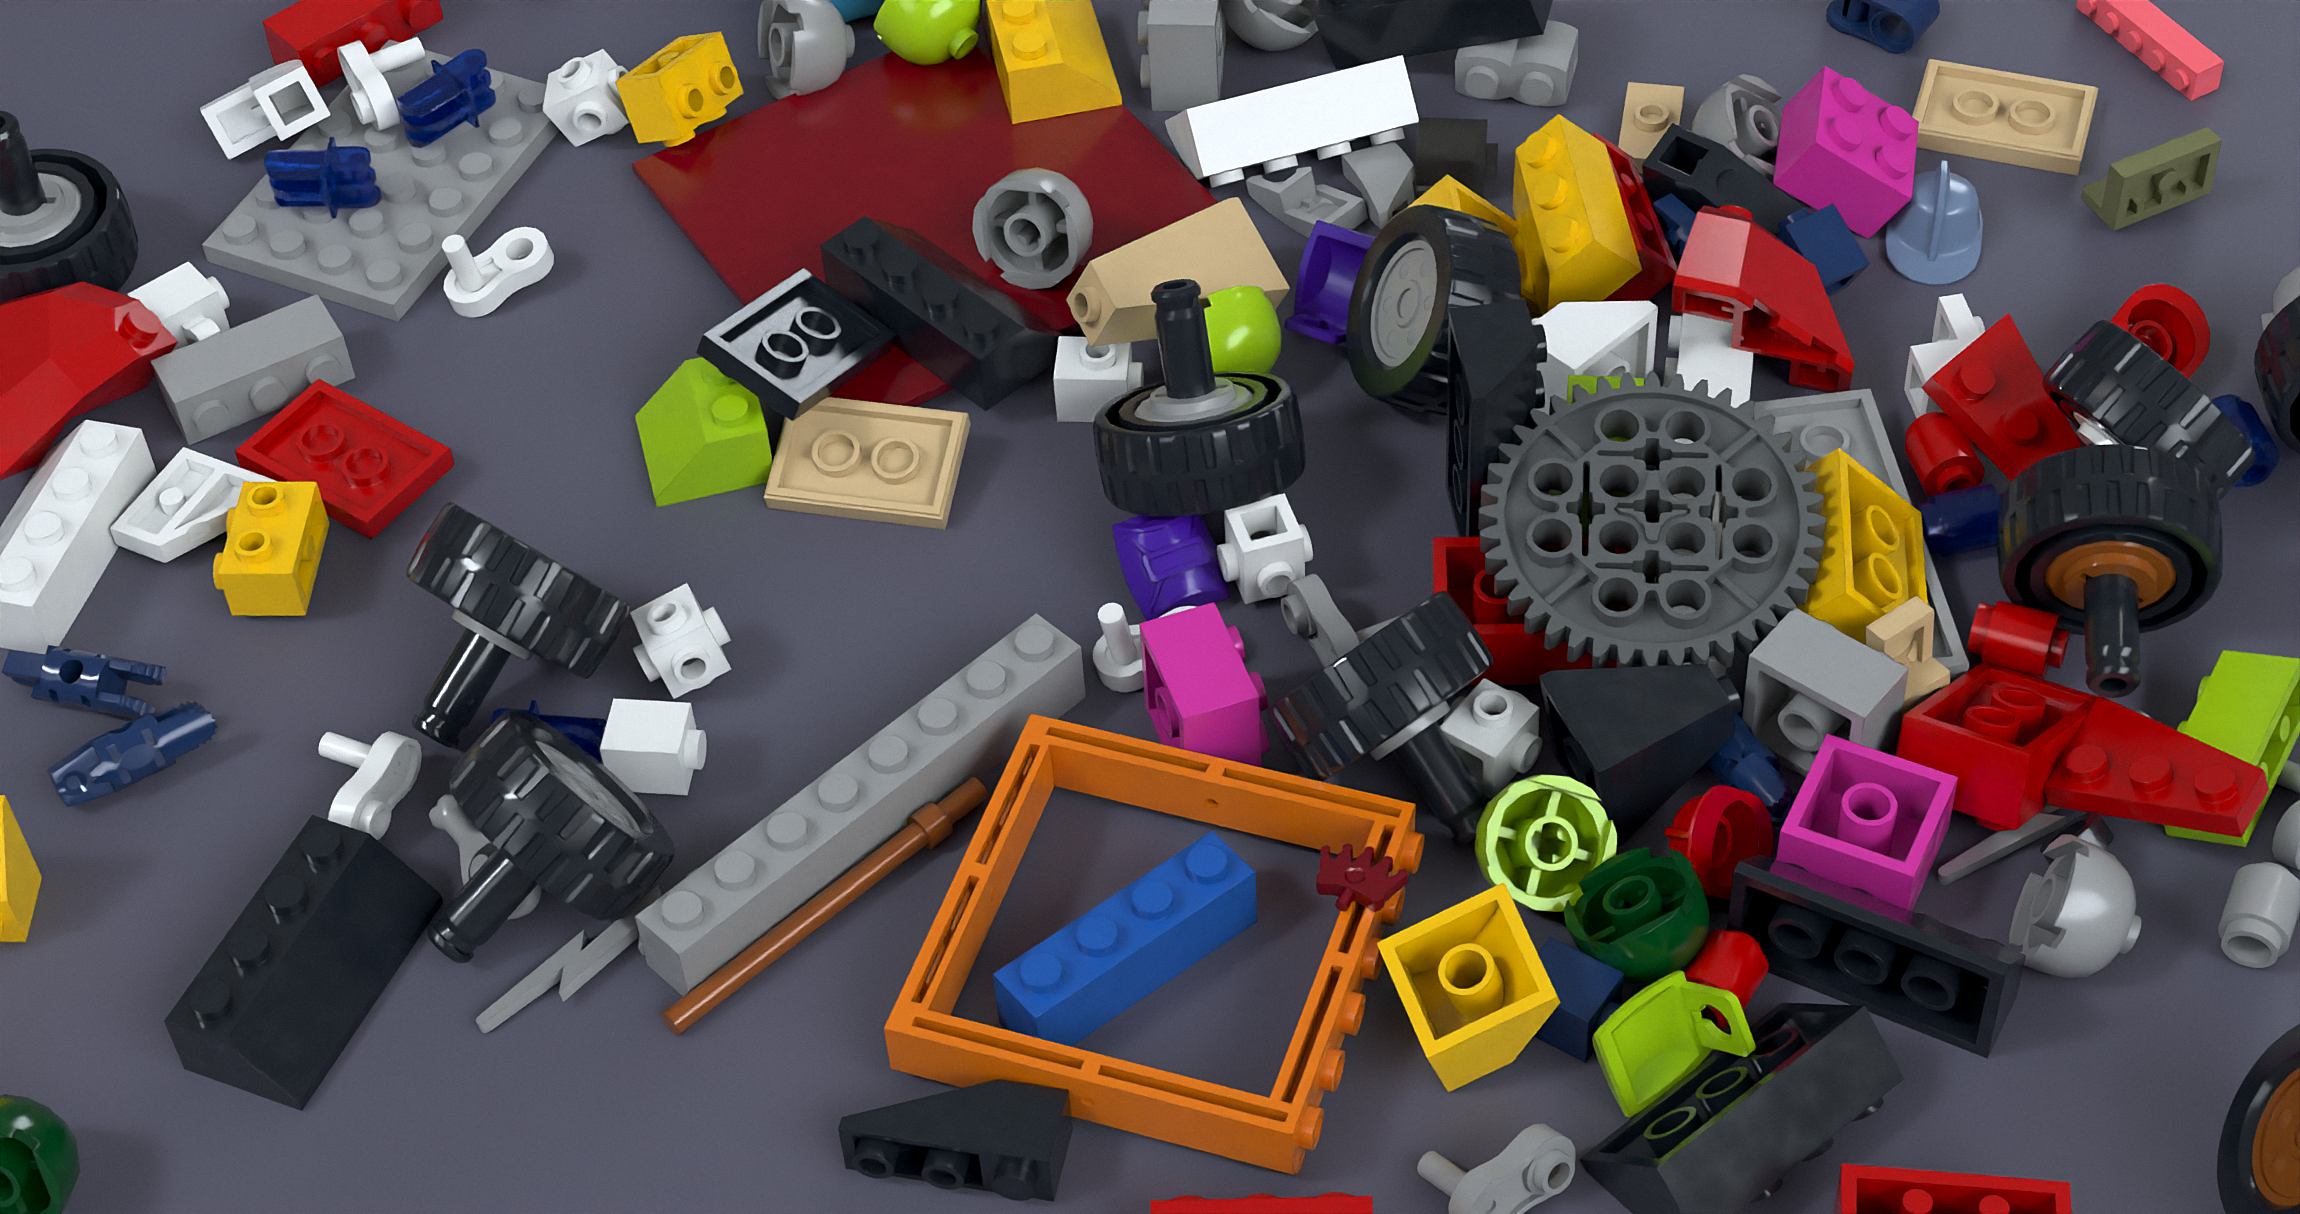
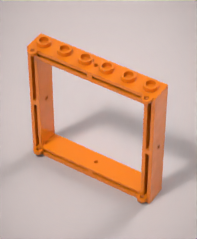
[884,714,1425,1175]

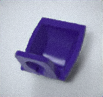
[1284,220,1375,344]
[1112,515,1230,621]

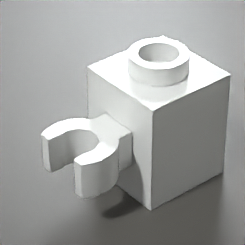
[127,261,230,352]

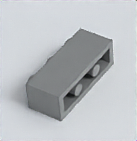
[150,294,355,446]

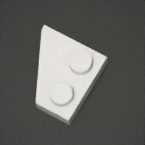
[110,447,278,563]

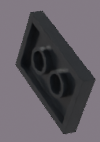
[696,268,897,421]

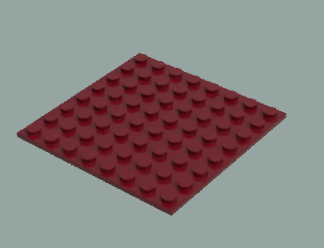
[631,17,1219,407]

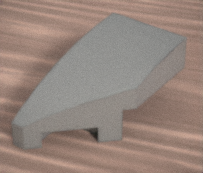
[1341,141,1416,229]
[1246,166,1368,238]

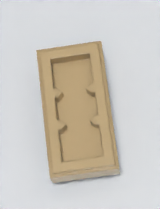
[1618,82,1684,174]

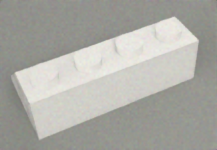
[1165,55,1419,188]
[0,420,158,654]

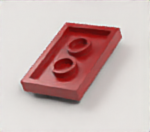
[235,379,455,540]

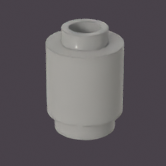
[2218,862,2300,968]

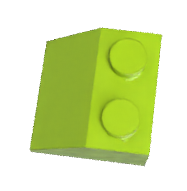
[635,357,773,507]

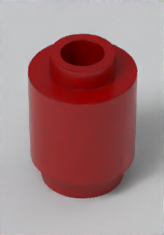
[1905,412,1985,503]
[1967,600,2070,678]
[1684,930,1769,1031]

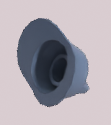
[1885,160,1983,286]

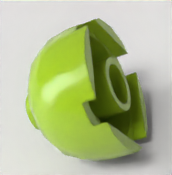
[874,0,983,66]
[1204,285,1282,374]
[1475,775,1617,912]

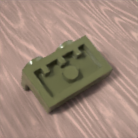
[2081,126,2222,231]

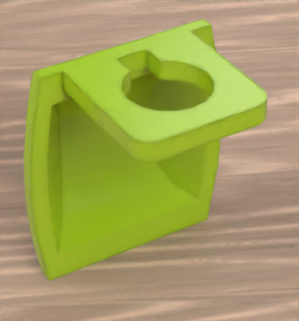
[1592,970,1756,1118]

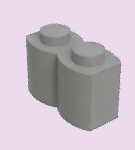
[1455,20,1578,107]

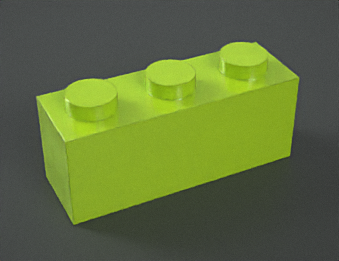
[2164,650,2300,847]

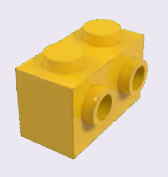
[615,31,744,147]
[213,482,330,616]

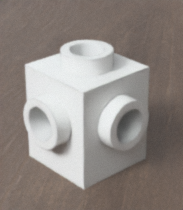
[543,49,630,147]
[1217,493,1313,604]
[630,583,731,699]
[1440,678,1542,799]

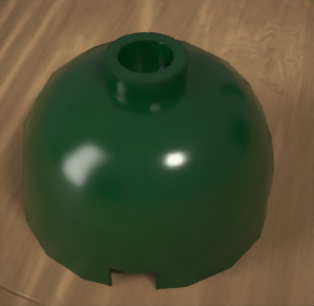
[1564,847,1710,984]
[0,1094,80,1214]

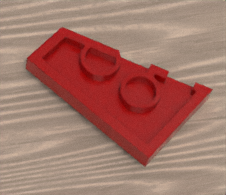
[1921,313,2082,482]
[2043,696,2269,838]

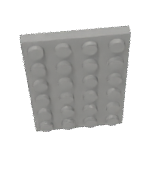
[202,39,560,322]

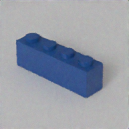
[993,831,1258,1047]

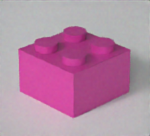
[1773,66,1919,239]
[1139,602,1270,768]
[1776,734,1958,911]

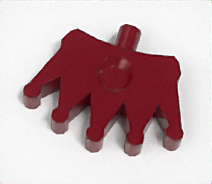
[1316,843,1408,912]

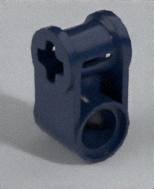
[1826,0,1940,54]

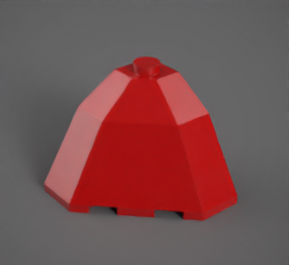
[1672,205,1855,393]
[0,281,178,481]

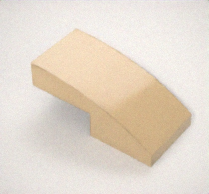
[1866,596,1951,747]

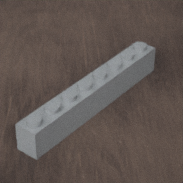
[635,613,1086,997]

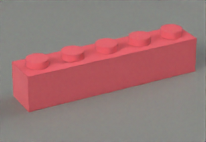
[2076,0,2224,101]

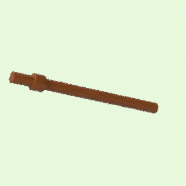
[661,777,988,1036]

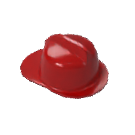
[2109,283,2210,379]
[1664,785,1773,900]

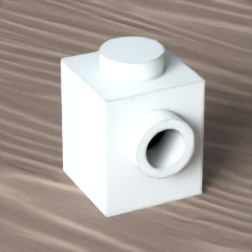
[1053,336,1144,422]
[600,698,706,795]

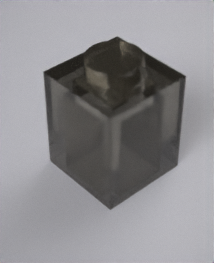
[1416,117,1498,199]

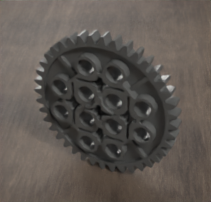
[1478,371,1826,669]

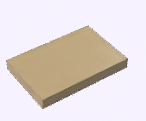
[1912,59,2099,176]
[764,397,971,530]

